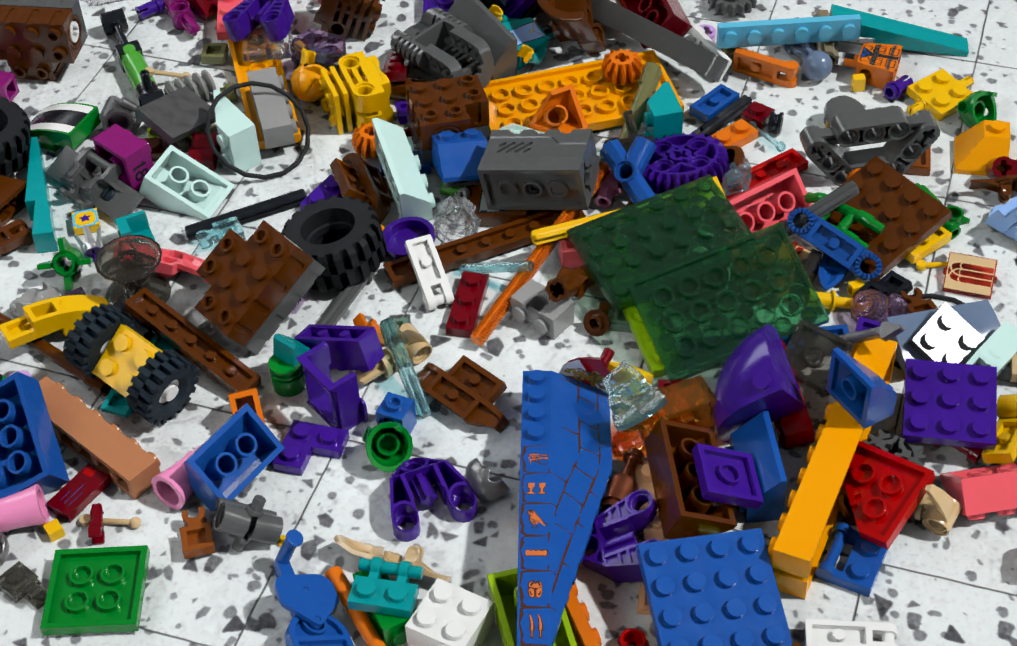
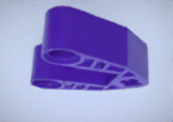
[222,0,295,42]

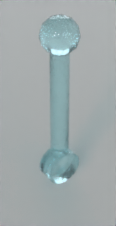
[749,121,786,152]

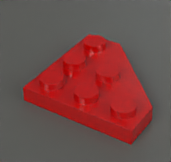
[844,441,936,550]

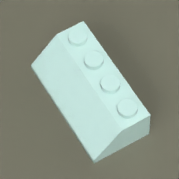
[372,117,436,220]

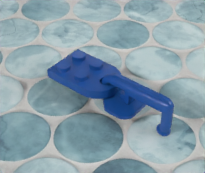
[273,529,354,646]

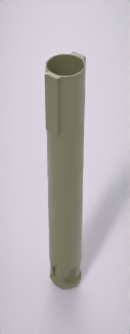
[618,61,662,152]

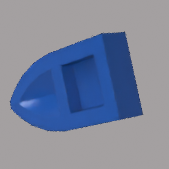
[818,254,848,291]

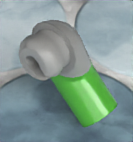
[439,182,470,205]

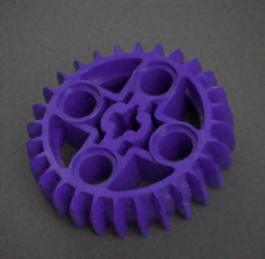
[642,132,729,197]

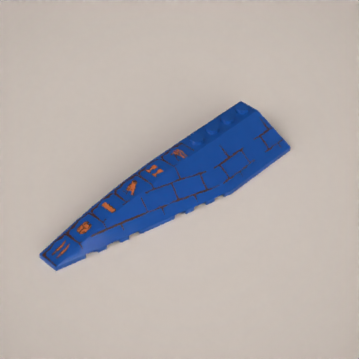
[517,370,612,646]

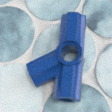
[599,136,658,205]

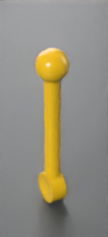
[916,260,973,271]

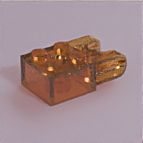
[612,375,717,462]

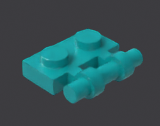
[347,557,424,618]

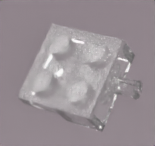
[243,25,307,62]

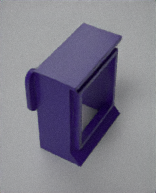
[296,340,368,431]

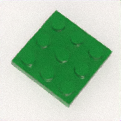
[40,545,150,636]

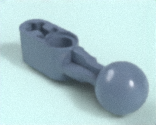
[781,17,833,81]

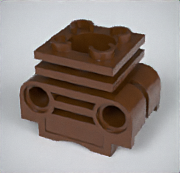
[313,0,385,42]

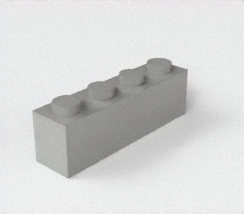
[247,67,298,149]

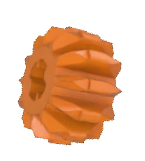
[602,48,642,86]
[351,121,378,160]

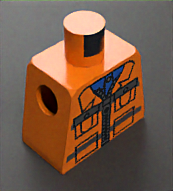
[843,43,903,90]

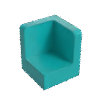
[114,210,156,246]

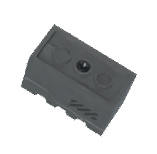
[477,129,600,210]

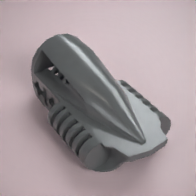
[390,8,495,89]

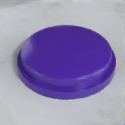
[383,217,436,259]

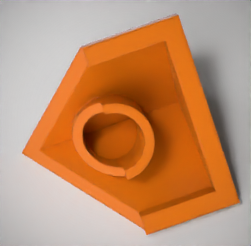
[528,84,588,133]

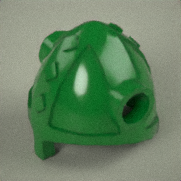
[957,90,997,128]
[362,421,413,472]

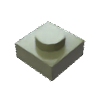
[200,43,229,65]

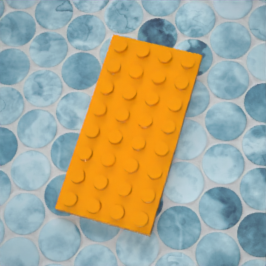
[484,50,684,134]

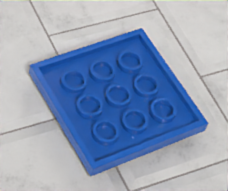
[636,528,793,646]

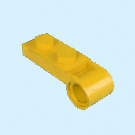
[981,394,1017,465]

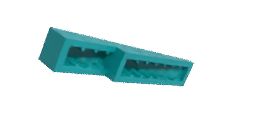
[829,4,969,57]
[25,137,59,253]

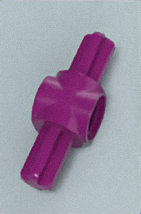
[163,0,200,36]

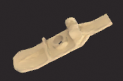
[334,535,451,582]

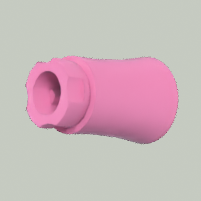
[151,446,200,510]
[0,484,50,533]

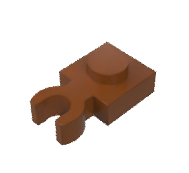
[180,506,216,559]

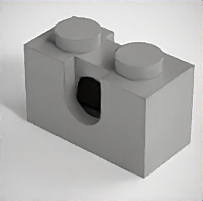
[510,279,574,340]

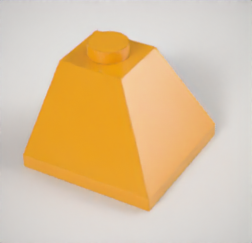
[954,120,1011,176]

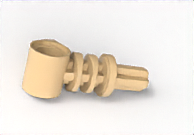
[354,323,433,385]
[913,484,962,536]

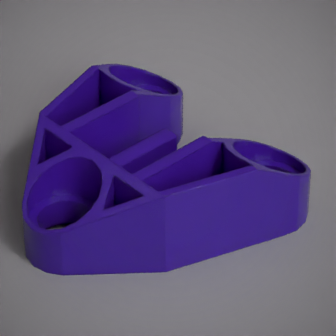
[390,457,478,542]
[581,489,661,583]

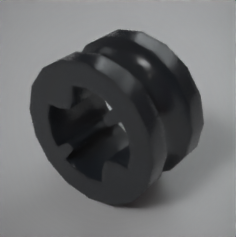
[768,111,784,134]

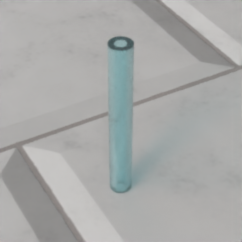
[460,260,534,274]

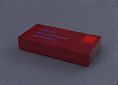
[47,464,112,522]

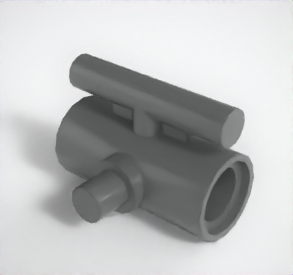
[214,495,283,552]

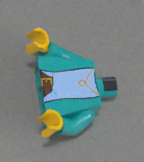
[489,5,554,71]

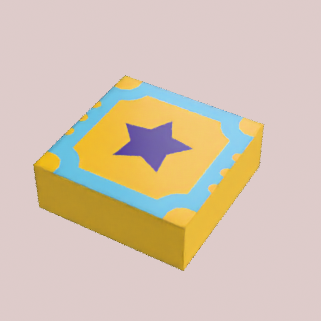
[71,207,101,235]

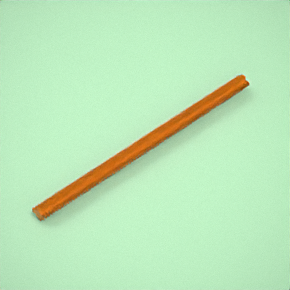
[470,161,611,347]

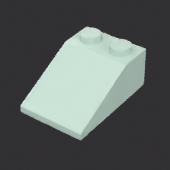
[213,89,262,175]
[139,145,235,220]

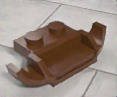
[330,153,394,224]
[417,355,509,433]

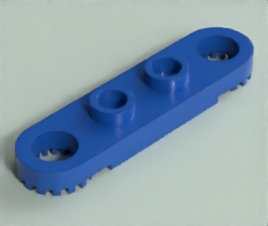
[787,207,882,281]

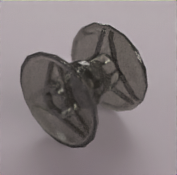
[94,235,172,306]

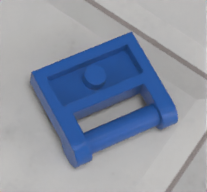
[815,522,888,597]

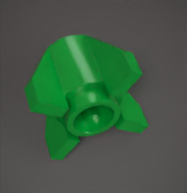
[37,236,93,291]

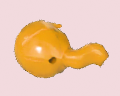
[291,64,331,102]

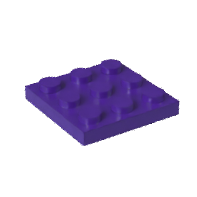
[902,359,997,450]

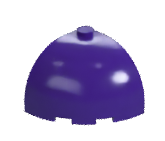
[713,324,806,442]

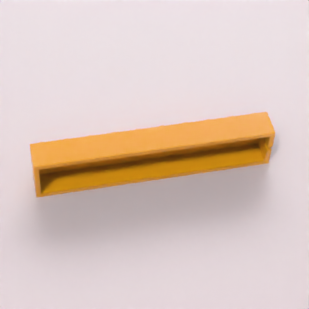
[767,339,898,600]

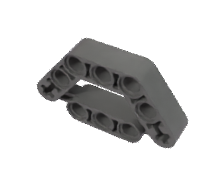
[799,106,940,186]

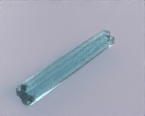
[380,317,431,420]

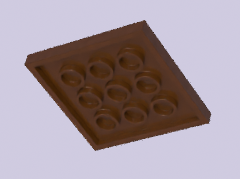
[826,156,952,282]

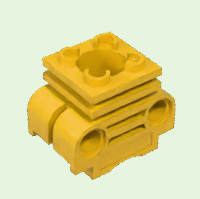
[318,51,394,135]

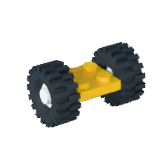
[63,304,199,425]

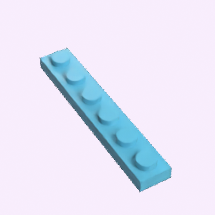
[716,14,861,49]

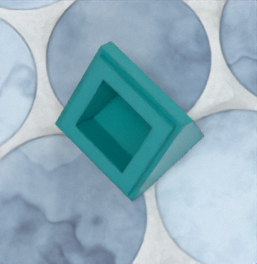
[273,333,310,367]

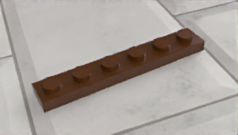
[124,287,261,393]

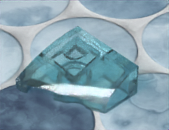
[602,360,668,431]

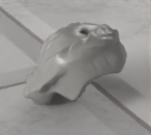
[10,282,60,318]

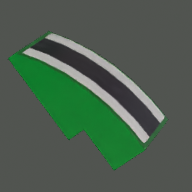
[30,102,102,152]

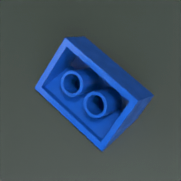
[184,403,285,511]
[725,411,787,523]

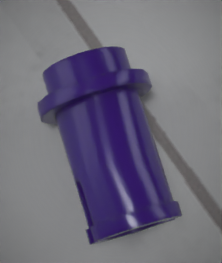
[135,0,166,21]
[883,75,914,100]

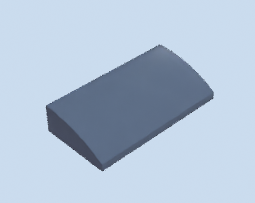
[885,300,1001,373]

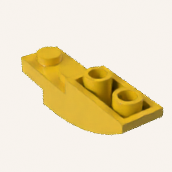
[0,295,110,349]

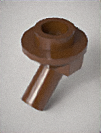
[583,301,611,336]

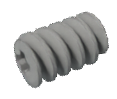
[164,70,216,100]

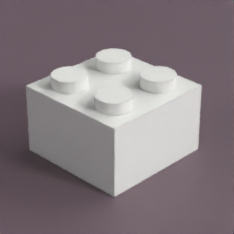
[405,578,496,646]

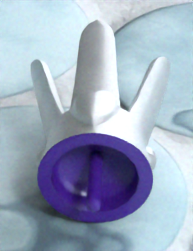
[74,225,105,262]

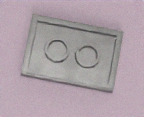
[135,86,216,145]

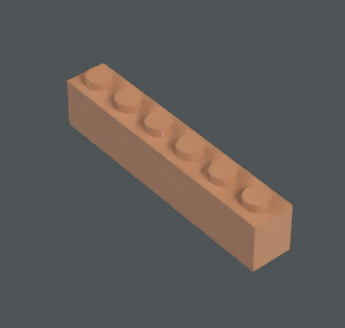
[39,376,161,500]

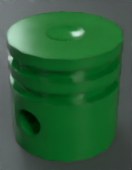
[268,355,306,397]

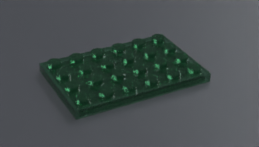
[567,174,760,313]
[626,222,829,383]

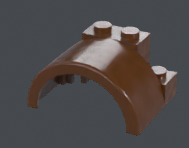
[537,0,606,55]

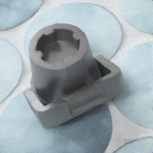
[99,95,142,135]

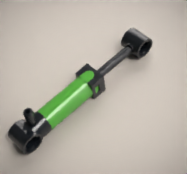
[99,8,164,107]

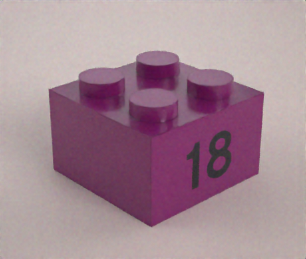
[92,124,154,193]

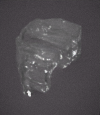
[433,196,482,244]

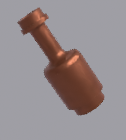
[600,448,644,513]

